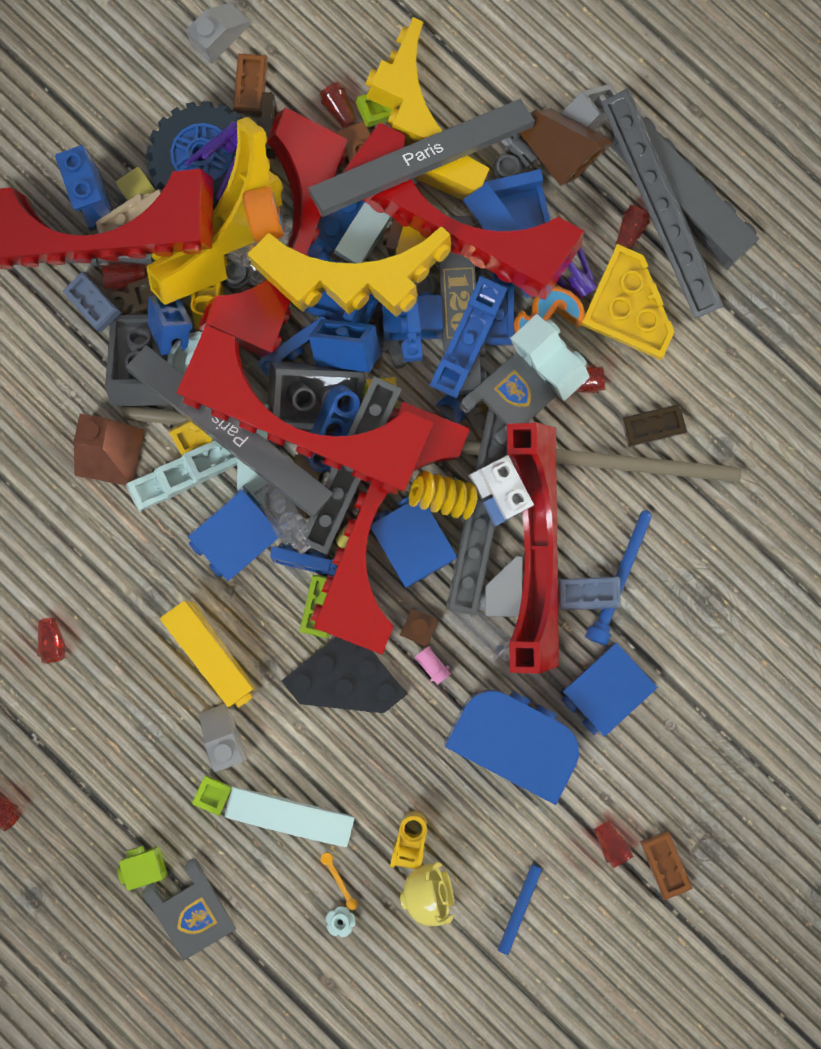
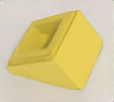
[115,167,156,201]

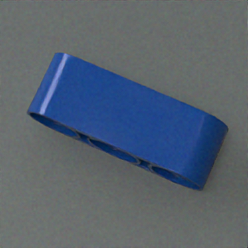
[303,385,360,472]

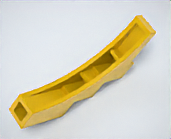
[365,17,489,200]
[146,117,283,305]
[247,227,451,317]

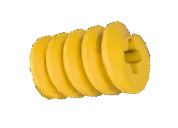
[408,471,478,520]

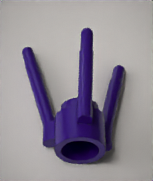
[185,121,238,200]
[557,247,597,299]

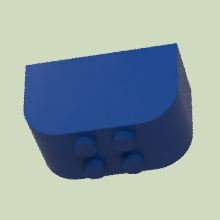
[444,690,579,805]

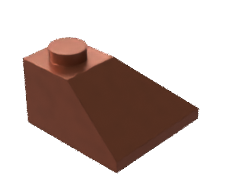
[73,414,145,486]

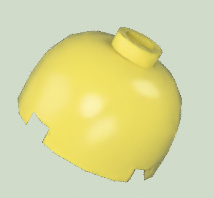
[400,862,454,926]

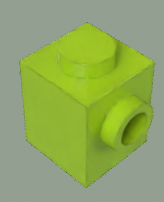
[117,846,168,891]

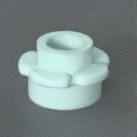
[326,906,356,937]

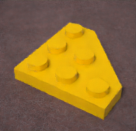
[581,244,675,360]

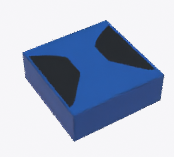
[435,394,477,424]

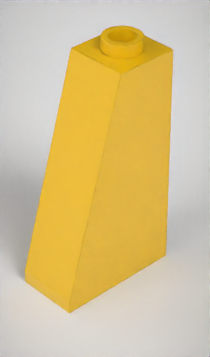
[159,600,256,708]

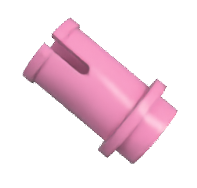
[414,646,451,685]

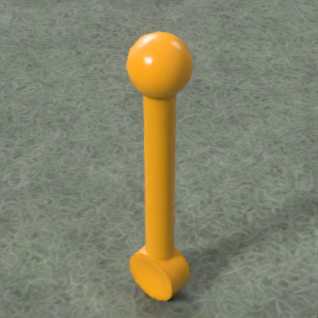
[321,852,358,910]

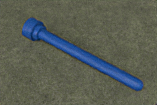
[585,510,652,646]

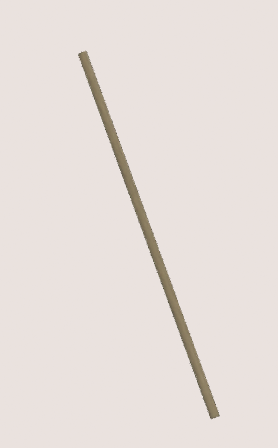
[124,406,741,482]

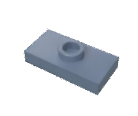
[62,271,122,333]
[559,577,621,610]

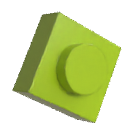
[356,94,392,127]
[192,775,232,816]

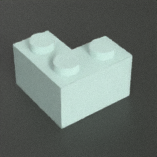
[510,314,590,401]

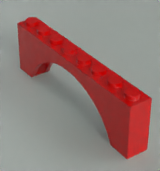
[198,107,348,357]
[342,122,584,300]
[0,169,213,270]
[176,325,434,495]
[310,402,470,655]
[507,422,559,674]

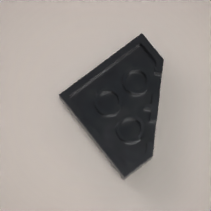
[282,637,407,713]

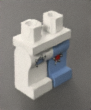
[468,455,534,526]

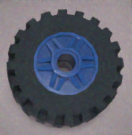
[146,101,243,210]

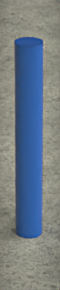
[498,864,542,955]

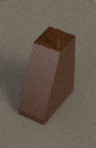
[520,108,612,186]

